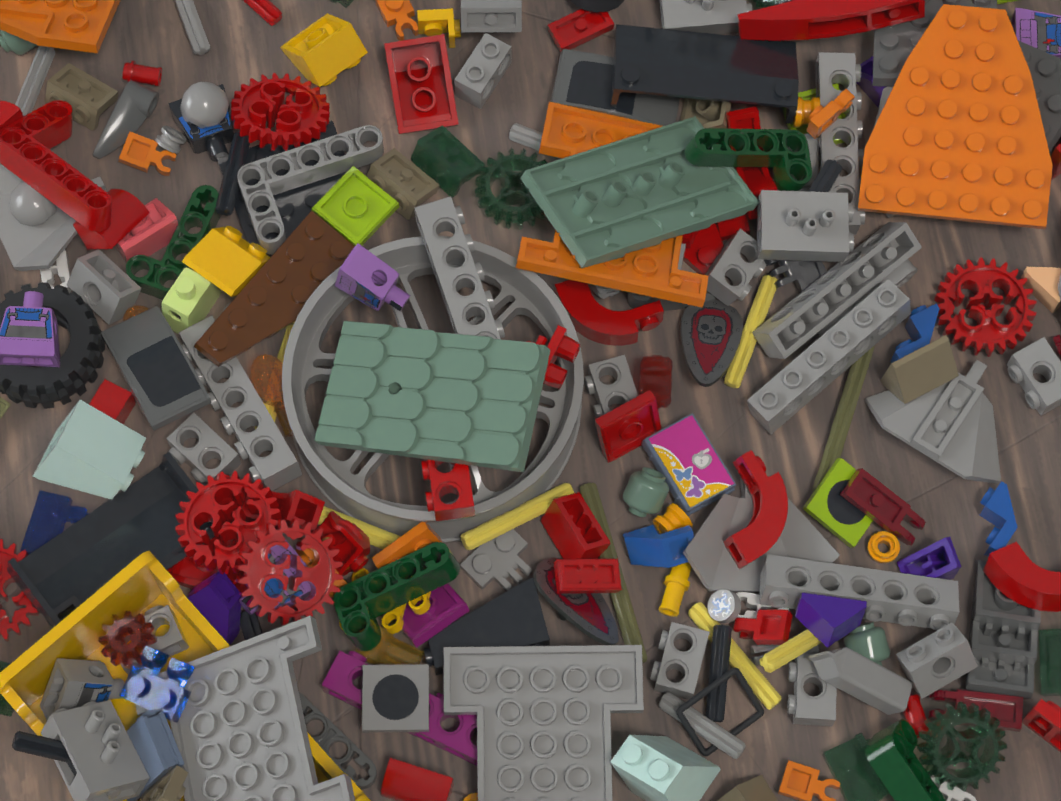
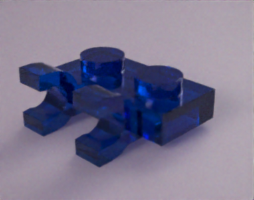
[20,490,89,555]
[119,645,195,723]

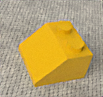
[280,13,368,87]
[182,226,270,297]

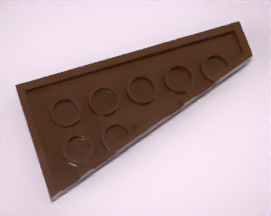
[194,211,355,367]

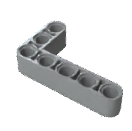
[237,125,384,255]

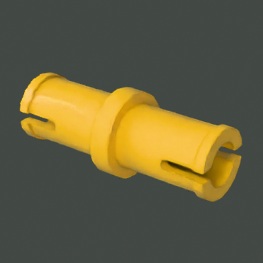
[658,562,692,617]

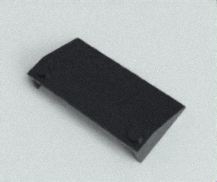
[610,24,799,124]
[7,452,215,627]

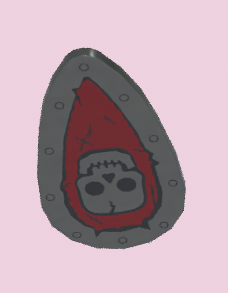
[681,299,743,387]
[533,558,619,645]

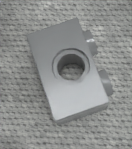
[67,249,142,325]
[1007,337,1061,416]
[896,622,978,699]
[787,653,837,727]

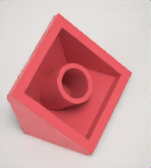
[115,198,178,263]

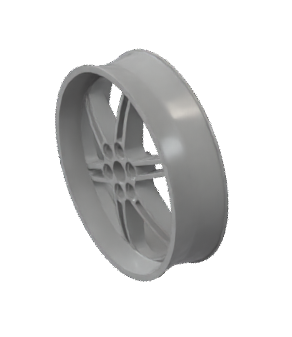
[282,236,584,543]

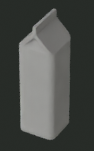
[808,647,913,715]

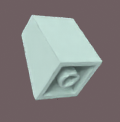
[33,400,146,500]
[611,735,721,801]

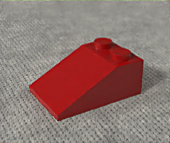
[384,34,459,134]

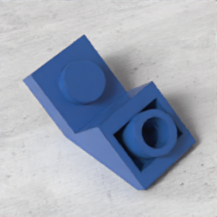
[890,303,940,363]
[979,481,1018,557]
[623,525,694,568]

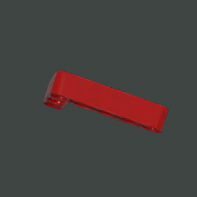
[0,100,112,232]

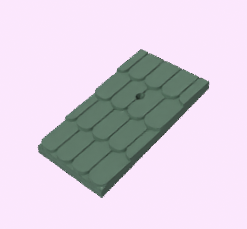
[520,116,759,268]
[314,321,550,472]

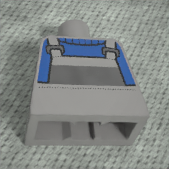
[40,658,125,720]

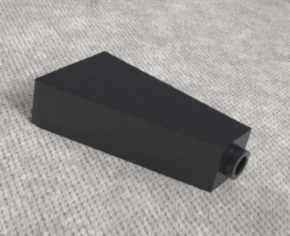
[423,578,550,675]

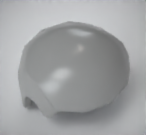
[180,82,229,129]
[9,182,56,226]

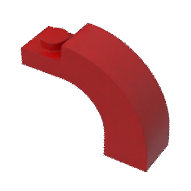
[726,106,777,220]
[554,280,664,346]
[723,450,788,570]
[215,473,325,533]
[983,541,1061,612]

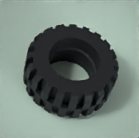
[0,282,105,409]

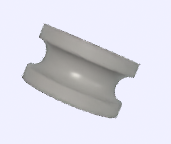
[155,125,187,154]

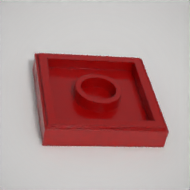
[595,390,662,463]

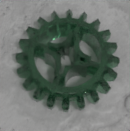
[475,147,547,230]
[917,702,1008,792]

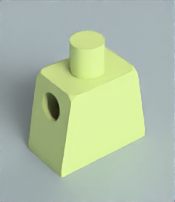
[161,267,222,334]

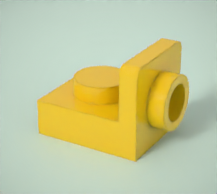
[417,8,461,48]

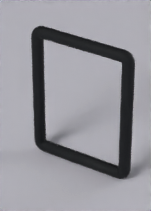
[676,668,764,756]

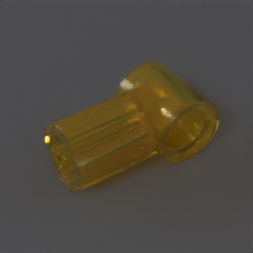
[354,626,424,665]

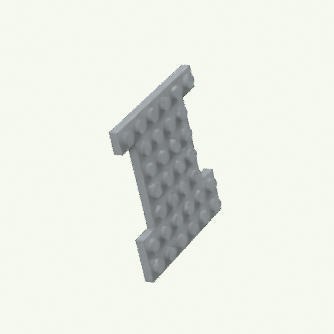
[132,616,355,801]
[444,645,644,801]

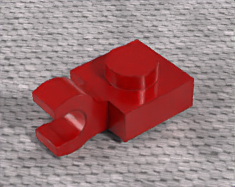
[733,610,793,645]

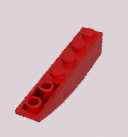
[737,0,925,41]

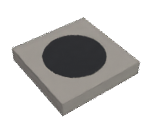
[362,664,429,733]

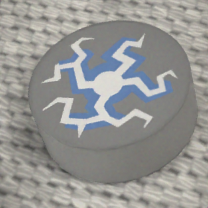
[707,589,741,623]

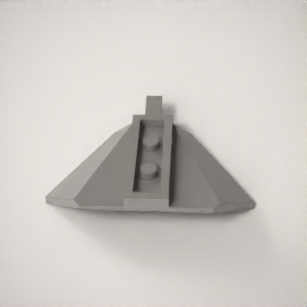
[0,163,107,271]
[865,360,1001,484]
[683,478,840,594]

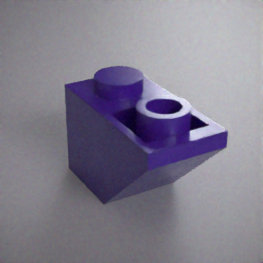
[186,571,242,645]

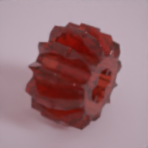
[639,355,673,409]
[98,611,157,669]

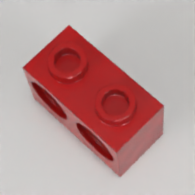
[421,460,475,521]

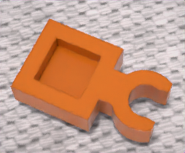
[375,0,419,41]
[807,89,855,139]
[118,131,177,176]
[778,760,841,801]

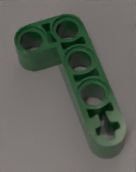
[685,128,812,191]
[126,185,221,300]
[333,542,460,651]
[865,719,946,801]

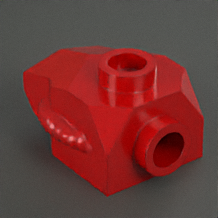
[318,511,370,576]

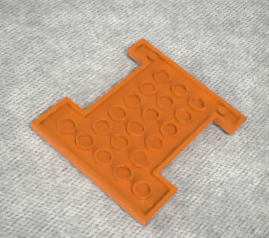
[516,102,709,308]

